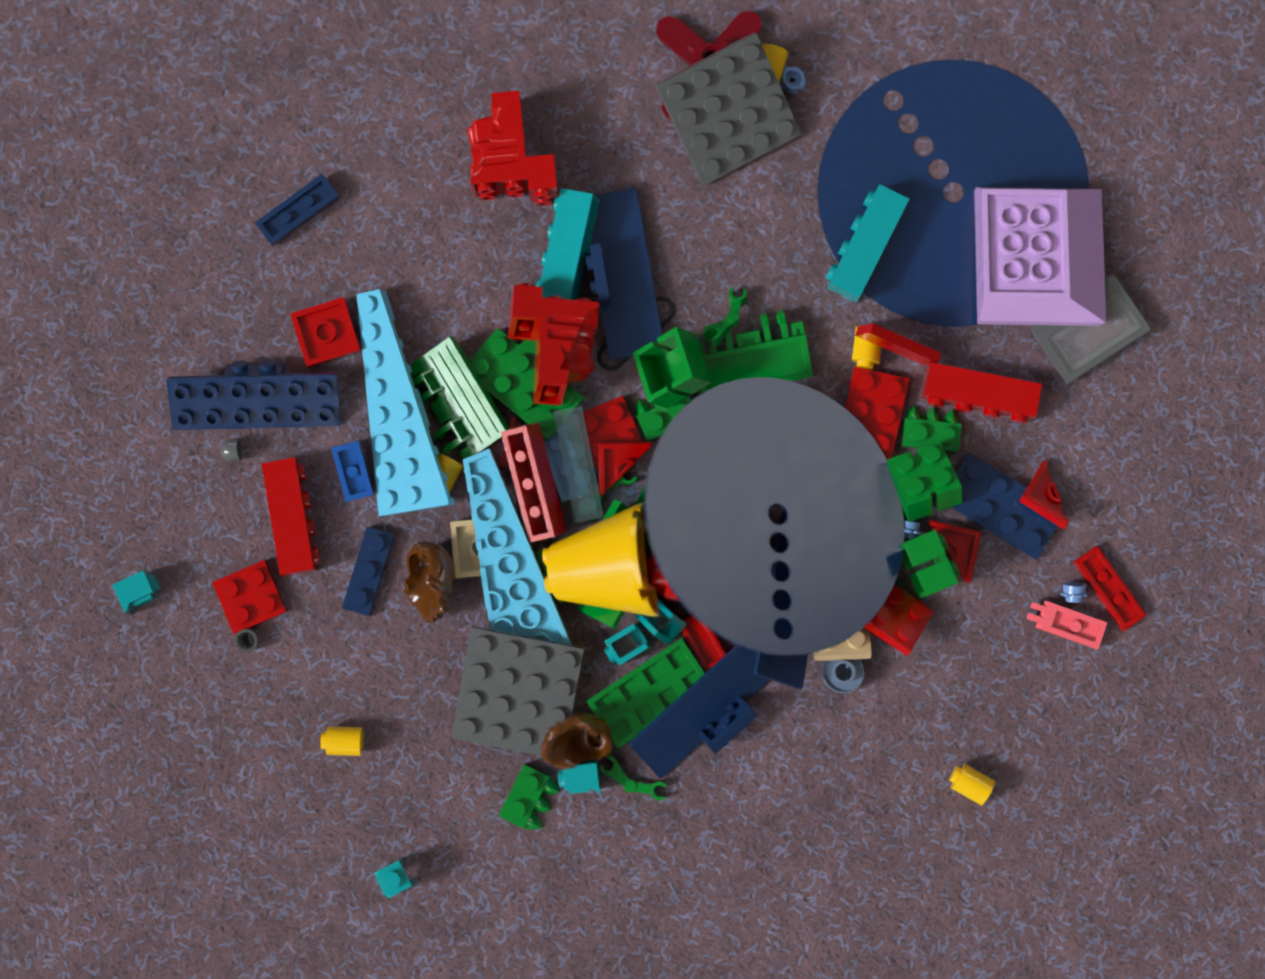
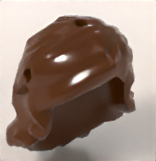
[403,541,455,623]
[541,713,613,770]

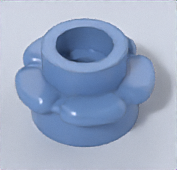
[779,67,806,94]
[904,520,922,539]
[1060,582,1089,603]

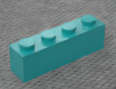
[826,184,909,303]
[536,188,600,300]

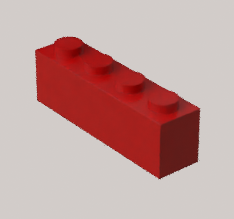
[921,362,1042,424]
[501,422,567,543]
[261,457,321,577]

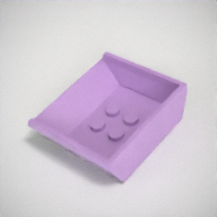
[974,187,1106,326]

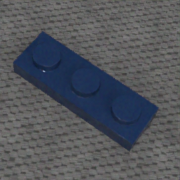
[255,173,340,247]
[342,527,395,616]

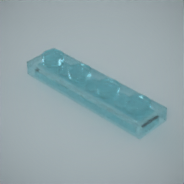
[553,406,604,523]

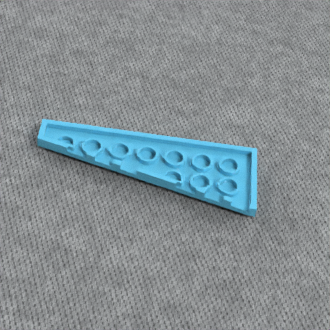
[357,289,455,516]
[463,448,573,645]

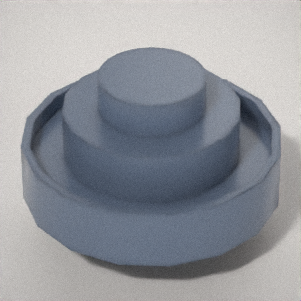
[822,659,864,693]

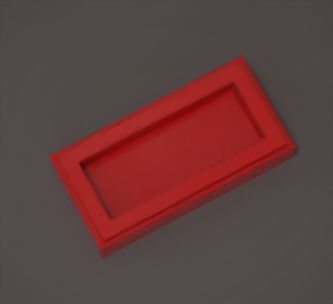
[682,615,726,673]

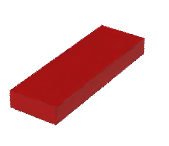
[855,323,941,365]
[1073,545,1147,631]

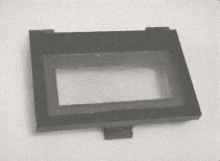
[1030,267,1151,385]

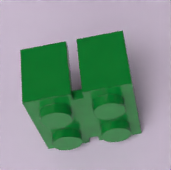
[633,327,712,408]
[887,441,962,522]
[900,530,959,599]

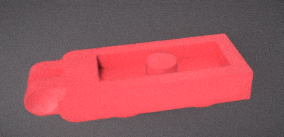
[1026,601,1107,650]

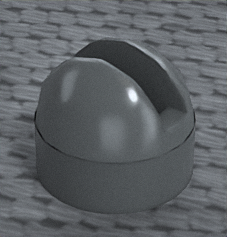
[220,439,242,462]
[234,629,258,652]

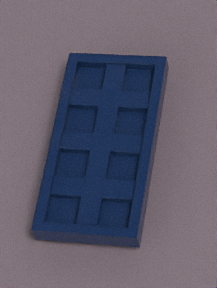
[951,452,1066,560]

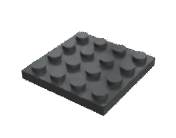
[654,32,801,186]
[451,626,585,755]

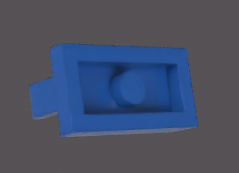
[331,440,374,502]

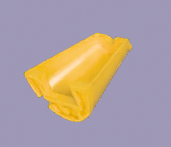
[542,502,659,617]

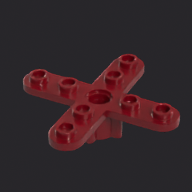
[656,11,762,120]

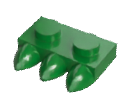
[636,393,691,442]
[902,405,962,453]
[498,764,560,830]

